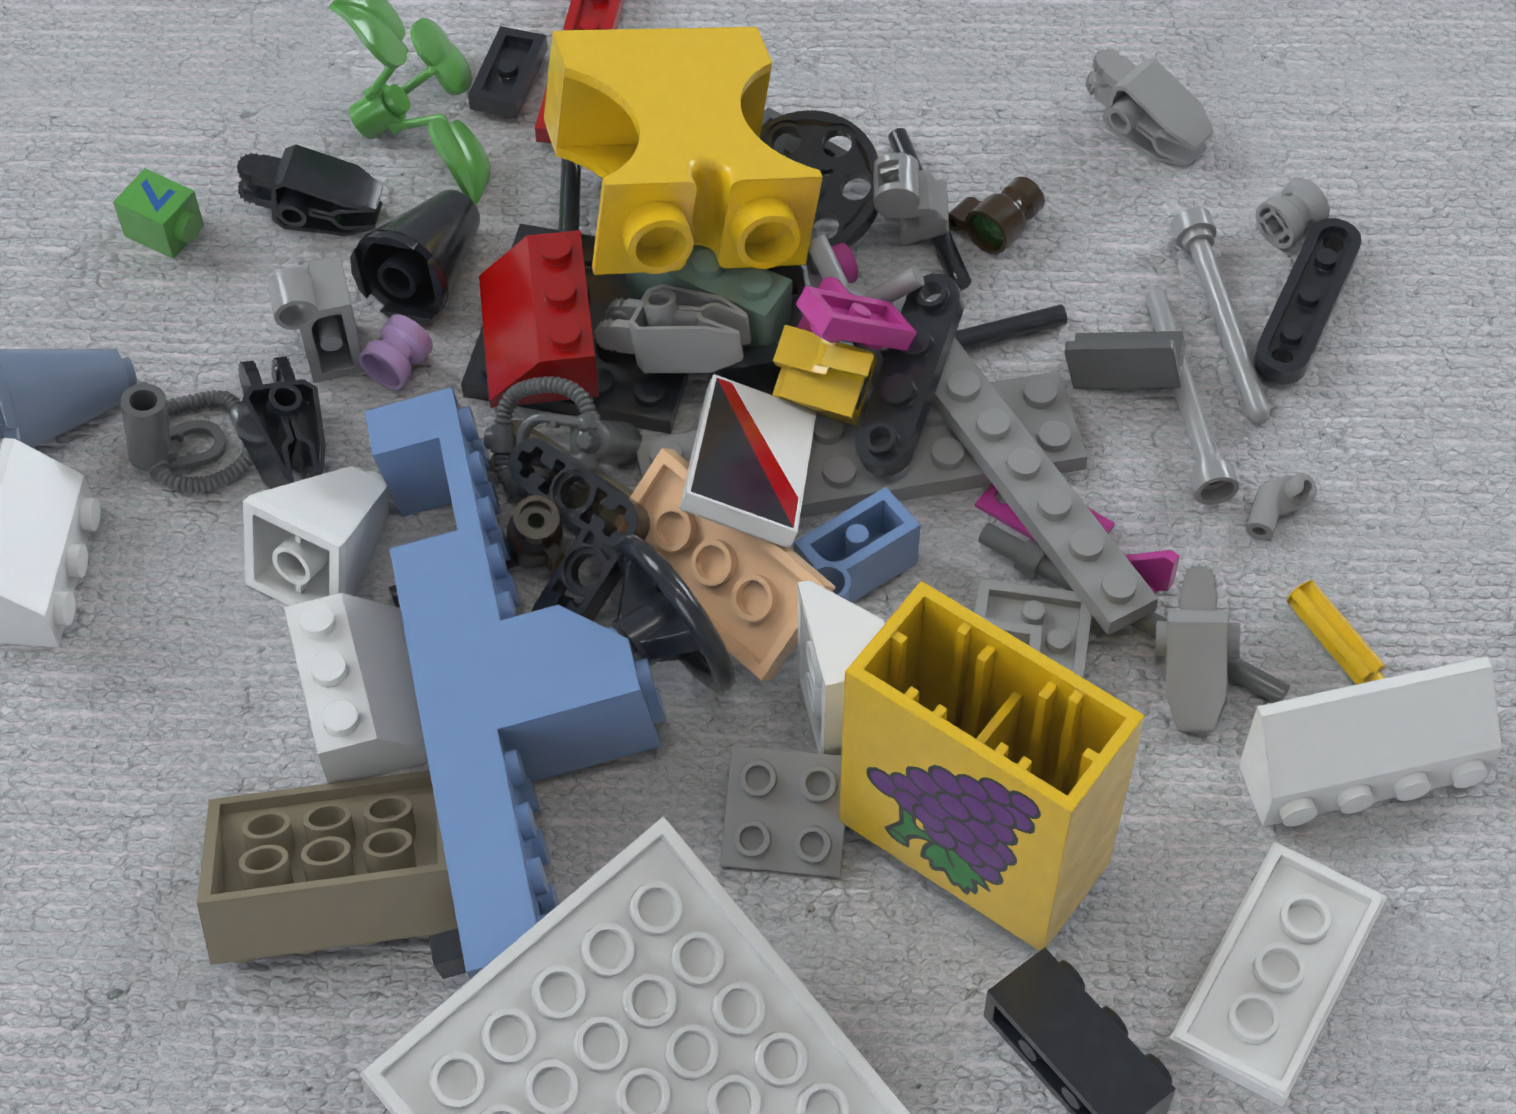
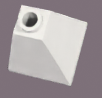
[243,466,390,606]

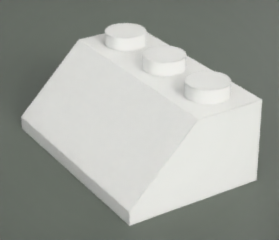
[0,438,101,647]
[797,580,885,756]
[284,593,428,784]

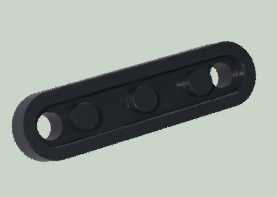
[1254,218,1362,385]
[855,274,964,477]

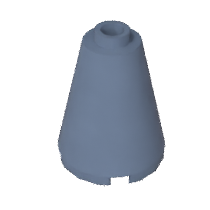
[0,349,137,448]

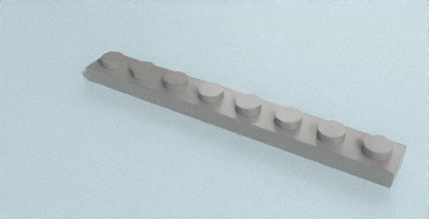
[892,295,1159,635]

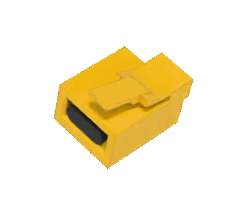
[772,325,878,426]

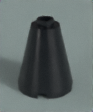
[350,190,480,324]

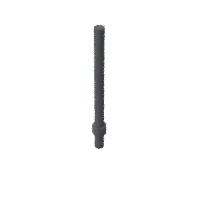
[978,523,1290,703]

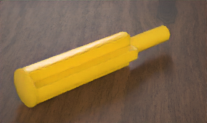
[1286,580,1387,685]

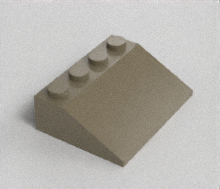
[197,770,458,965]

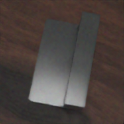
[1064,331,1185,389]

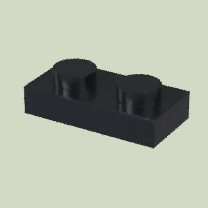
[468,26,548,119]

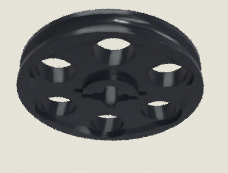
[760,110,879,247]

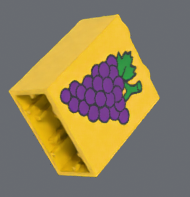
[839,581,1145,951]

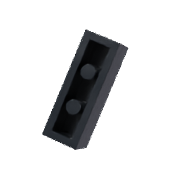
[983,947,1176,1114]

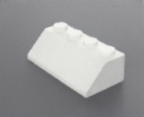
[1239,656,1502,827]

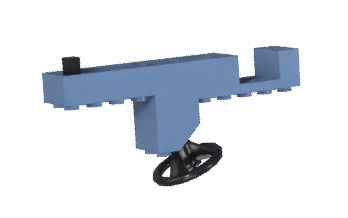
[364,387,735,979]

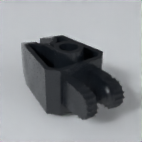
[237,144,383,236]
[235,356,326,489]

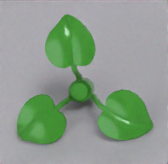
[328,0,490,205]

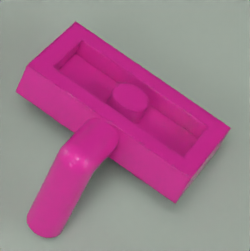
[796,276,917,351]

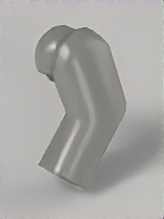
[1246,473,1317,540]

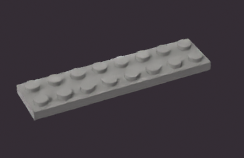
[637,371,1088,518]

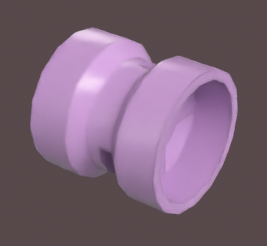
[359,314,433,390]

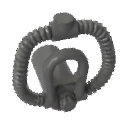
[484,376,642,500]
[120,383,254,494]

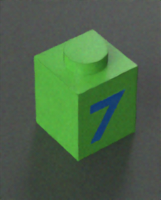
[113,168,204,259]

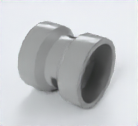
[1255,178,1330,249]

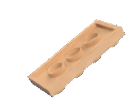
[614,448,836,681]

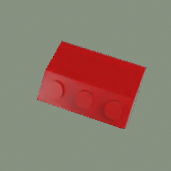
[479,230,599,408]

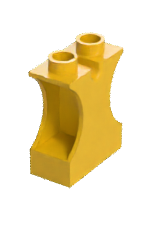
[544,27,823,275]

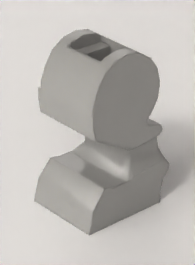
[873,153,949,246]

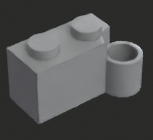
[268,256,365,383]

